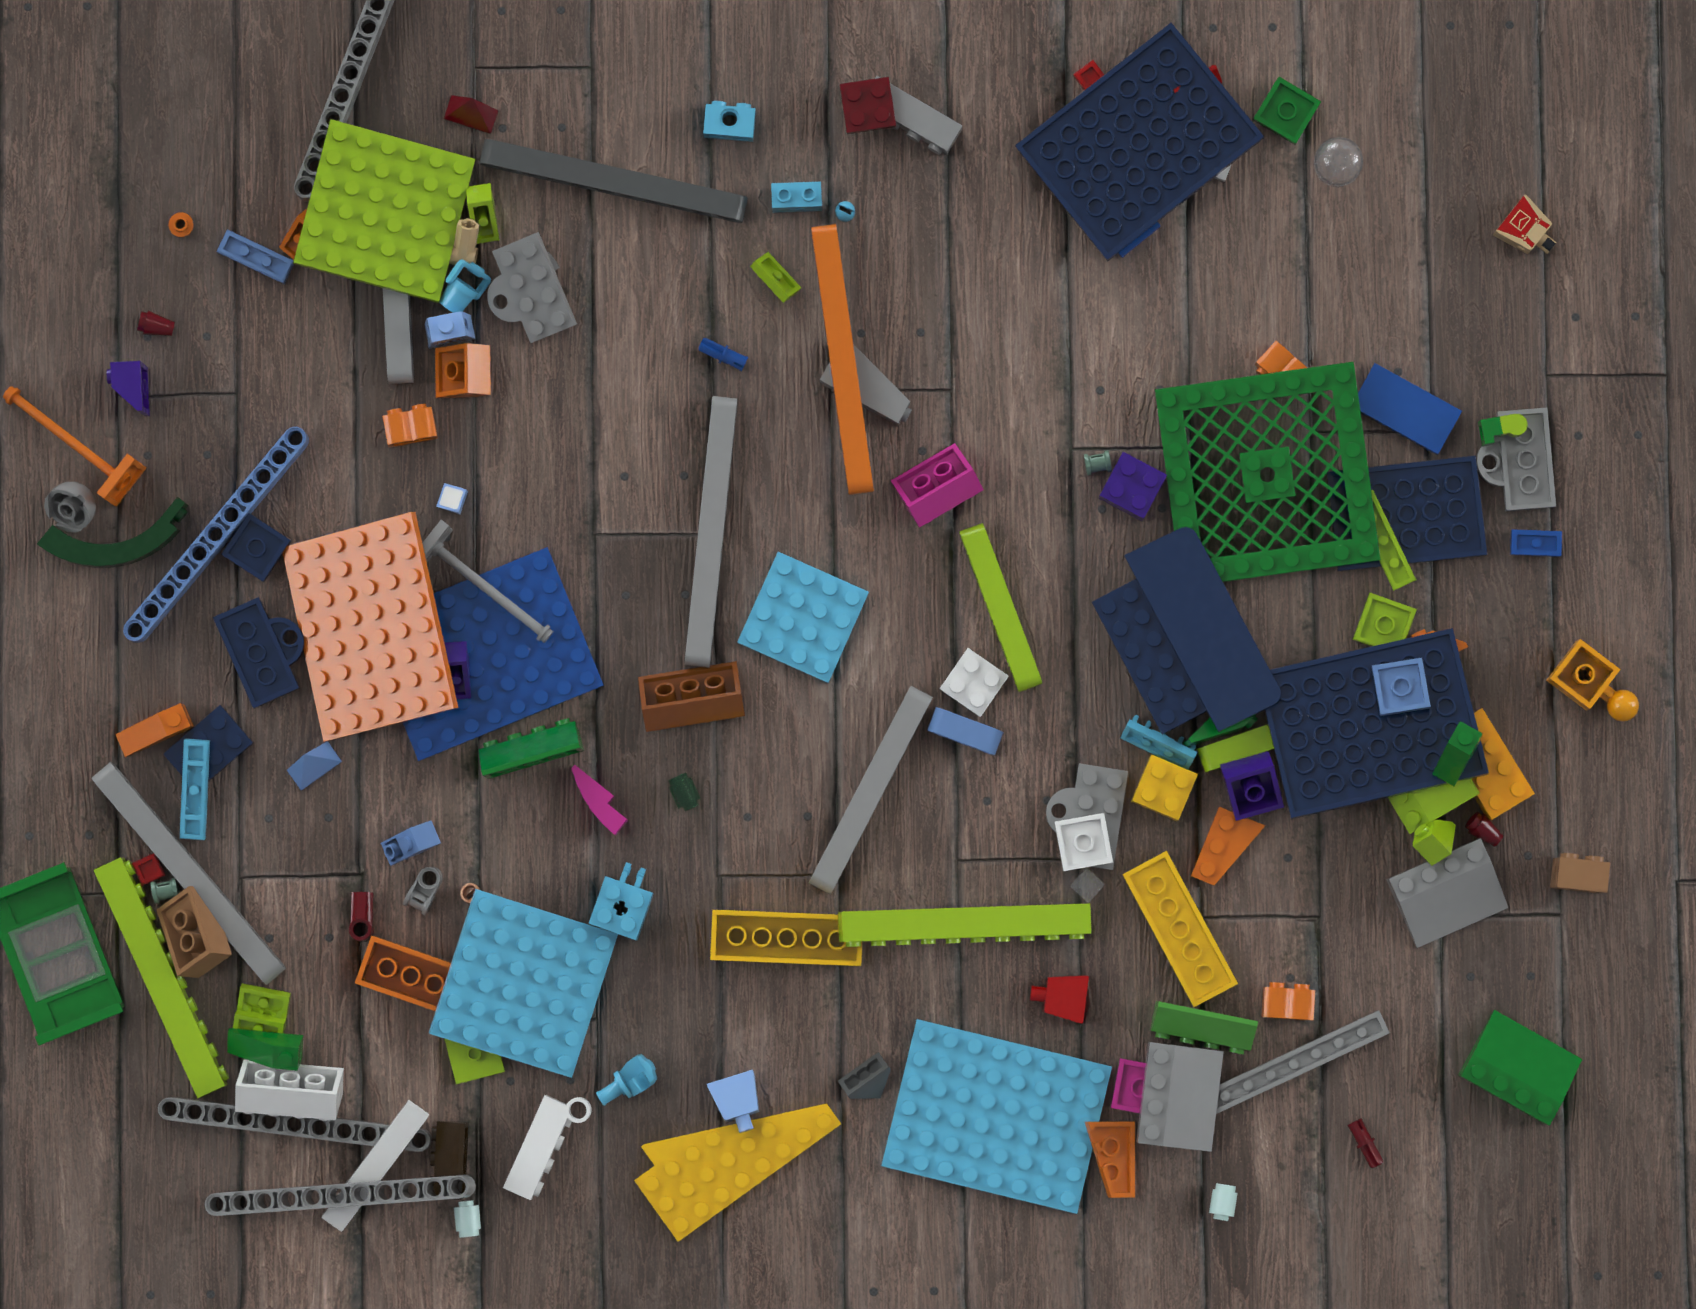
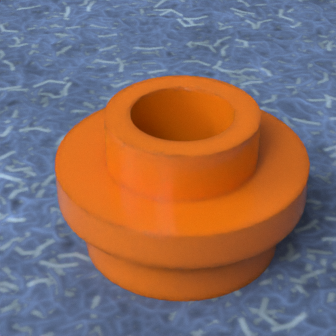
[168,212,194,237]

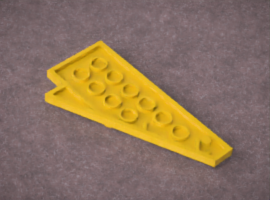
[634,1103,841,1242]

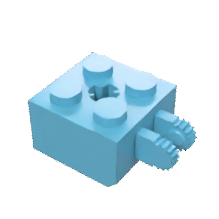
[588,862,654,940]

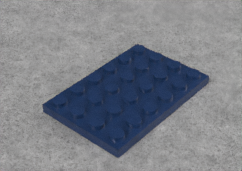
[1326,456,1487,572]

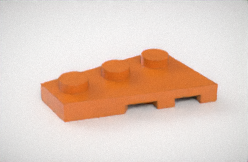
[1191,807,1266,886]
[1085,1121,1135,1198]

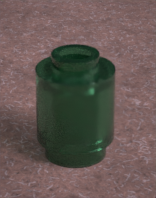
[668,773,701,812]

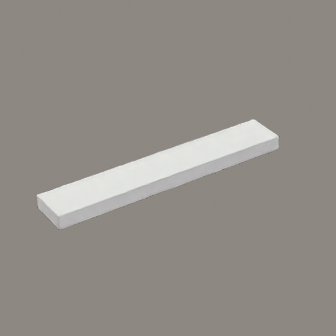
[321,1100,429,1232]

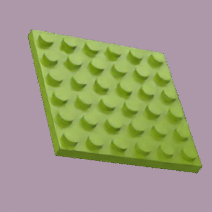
[293,119,475,303]

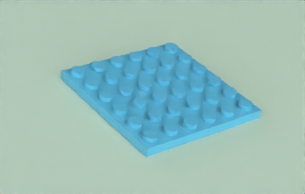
[429,889,618,1078]

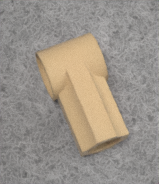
[449,218,479,268]

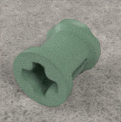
[1084,450,1112,476]
[151,878,180,904]

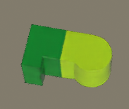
[1478,414,1528,447]

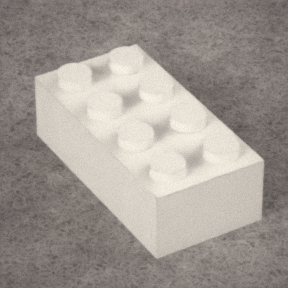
[235,1060,344,1121]

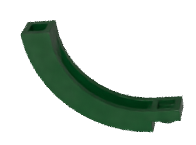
[37,497,189,568]

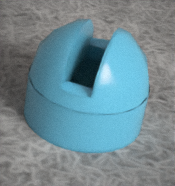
[835,201,855,222]

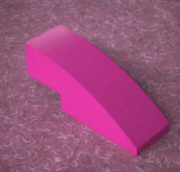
[571,764,628,835]

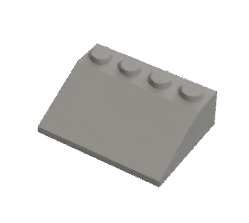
[1386,838,1509,948]
[1136,1042,1224,1152]

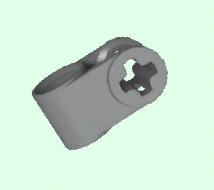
[403,867,443,916]

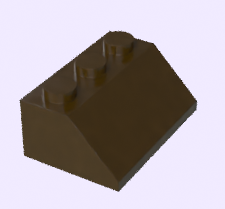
[430,1121,469,1200]

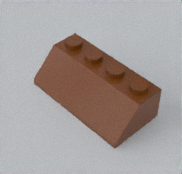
[638,661,745,732]

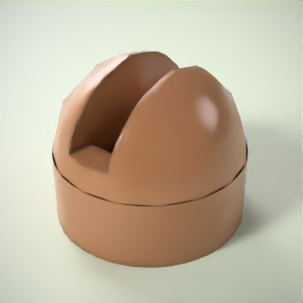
[460,883,480,904]

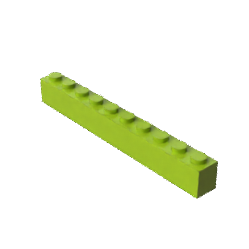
[94,857,229,1098]
[838,903,1091,947]

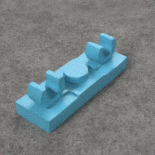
[1120,715,1197,770]

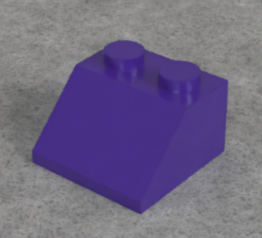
[106,361,150,416]

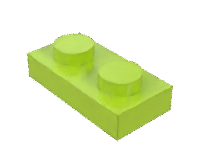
[750,252,801,303]

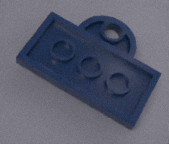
[213,597,304,709]

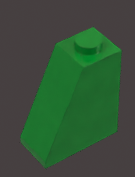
[1432,721,1483,787]

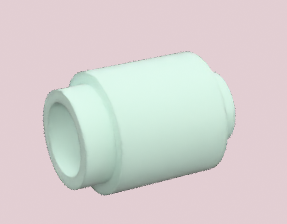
[1209,1183,1238,1221]
[454,1200,481,1238]

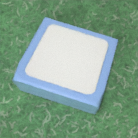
[436,483,468,514]

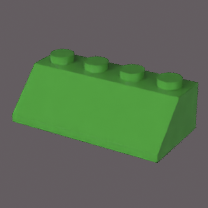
[1150,1001,1258,1055]

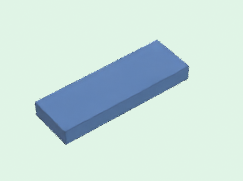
[216,229,294,284]

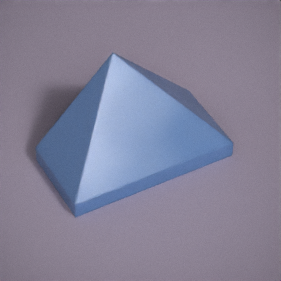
[287,741,342,791]

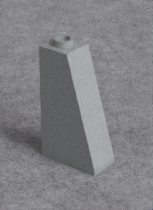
[820,344,912,426]

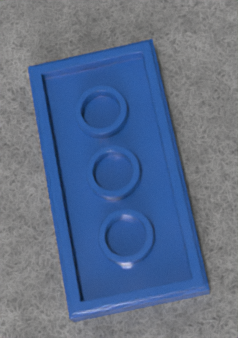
[1358,363,1462,455]

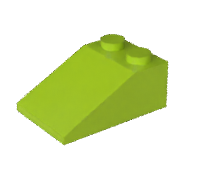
[1388,779,1480,834]

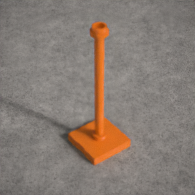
[3,386,147,507]

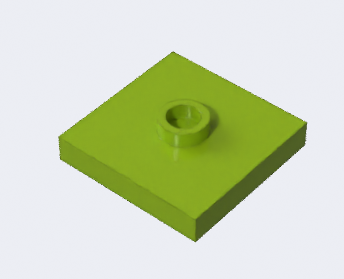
[1352,593,1417,647]
[445,1039,505,1084]

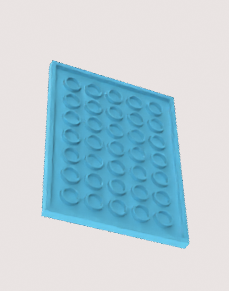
[881,1019,1112,1214]

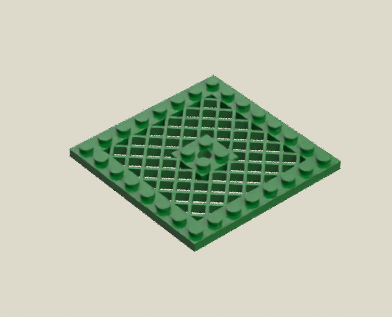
[1155,361,1381,582]

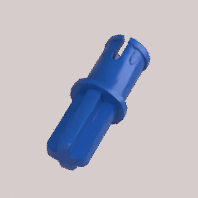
[698,338,748,372]

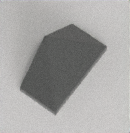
[838,1052,891,1099]

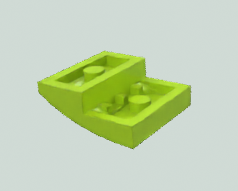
[233,983,291,1033]

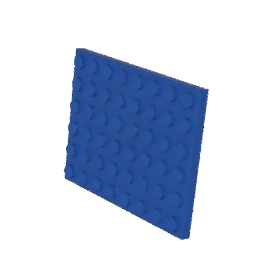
[403,547,604,761]

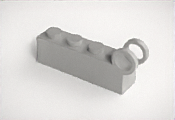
[875,76,962,155]

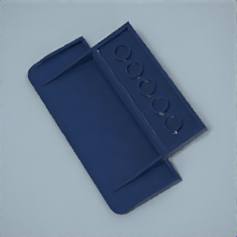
[1092,527,1281,735]

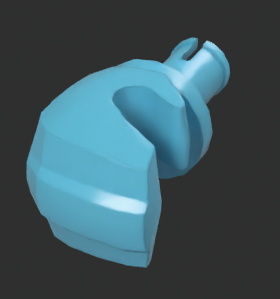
[596,1054,657,1106]

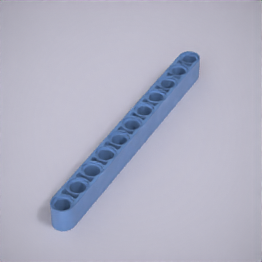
[123,427,309,643]

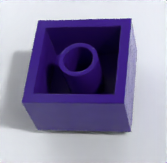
[1098,452,1167,521]
[1220,751,1284,821]

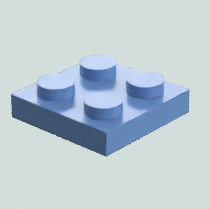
[1372,658,1431,716]

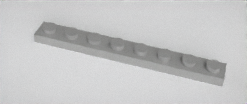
[1216,1010,1390,1114]

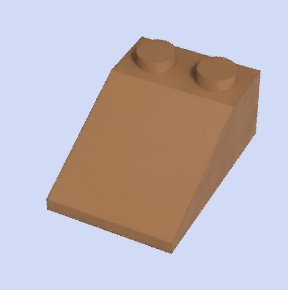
[156,886,232,978]

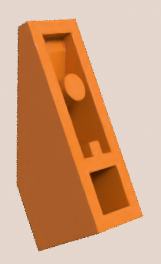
[115,703,194,757]

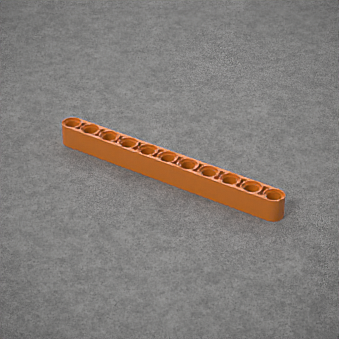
[811,224,874,495]

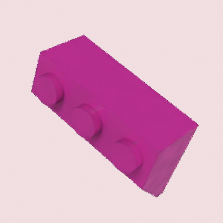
[891,443,984,528]

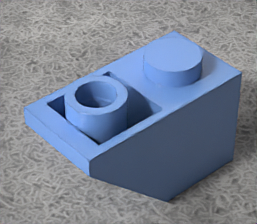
[381,821,441,866]

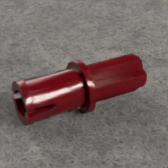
[1347,1118,1383,1168]

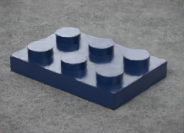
[164,705,253,782]

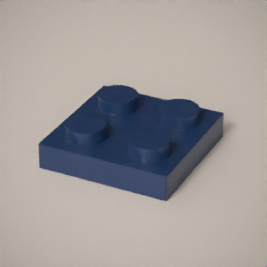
[221,513,291,582]

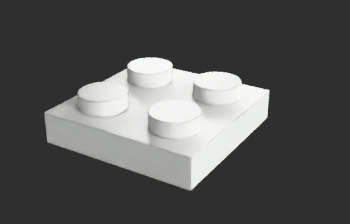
[939,648,1009,717]
[1054,813,1113,871]

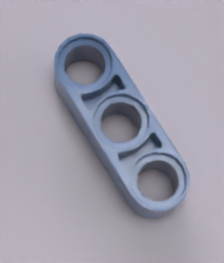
[927,707,1004,756]

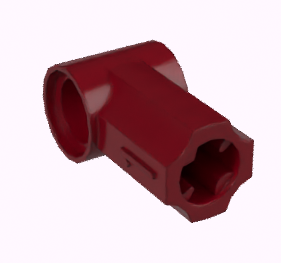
[349,892,374,942]

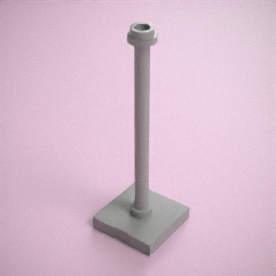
[422,520,554,643]

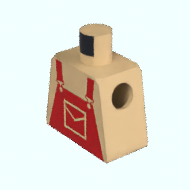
[1493,195,1557,254]

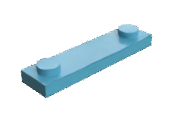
[180,739,210,840]

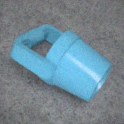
[439,259,491,313]

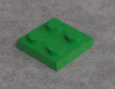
[1253,77,1321,145]

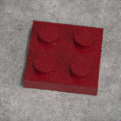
[840,77,896,134]

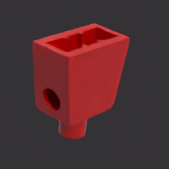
[1030,975,1089,1023]

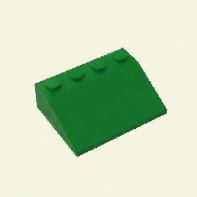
[478,718,584,779]
[1458,1010,1582,1126]

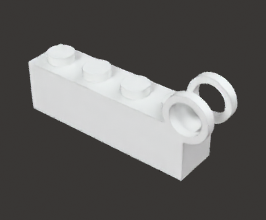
[503,1095,592,1200]

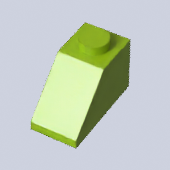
[466,183,500,244]
[1413,819,1456,866]

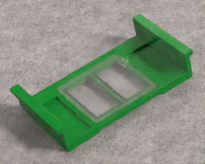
[0,862,125,1046]

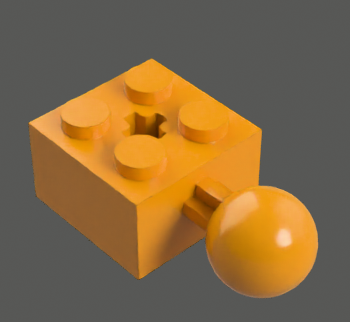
[1546,639,1639,722]

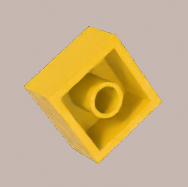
[1131,755,1198,821]

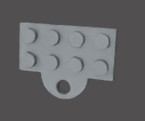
[487,232,577,343]
[1476,408,1556,511]
[1046,763,1128,870]

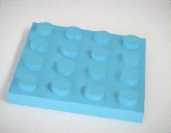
[737,552,869,683]

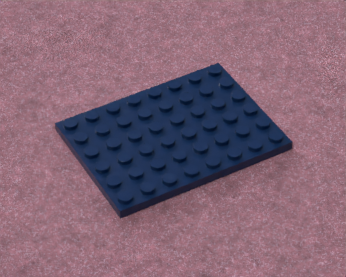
[1015,23,1264,262]
[1265,628,1489,819]

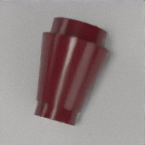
[137,310,175,336]
[1465,812,1504,847]

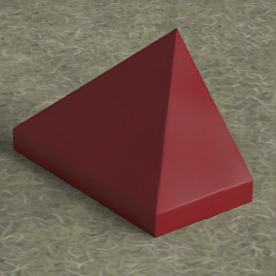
[444,95,499,134]

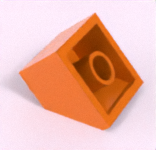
[435,343,491,398]

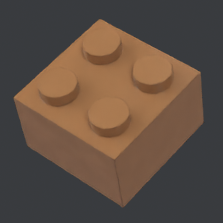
[1550,853,1610,894]

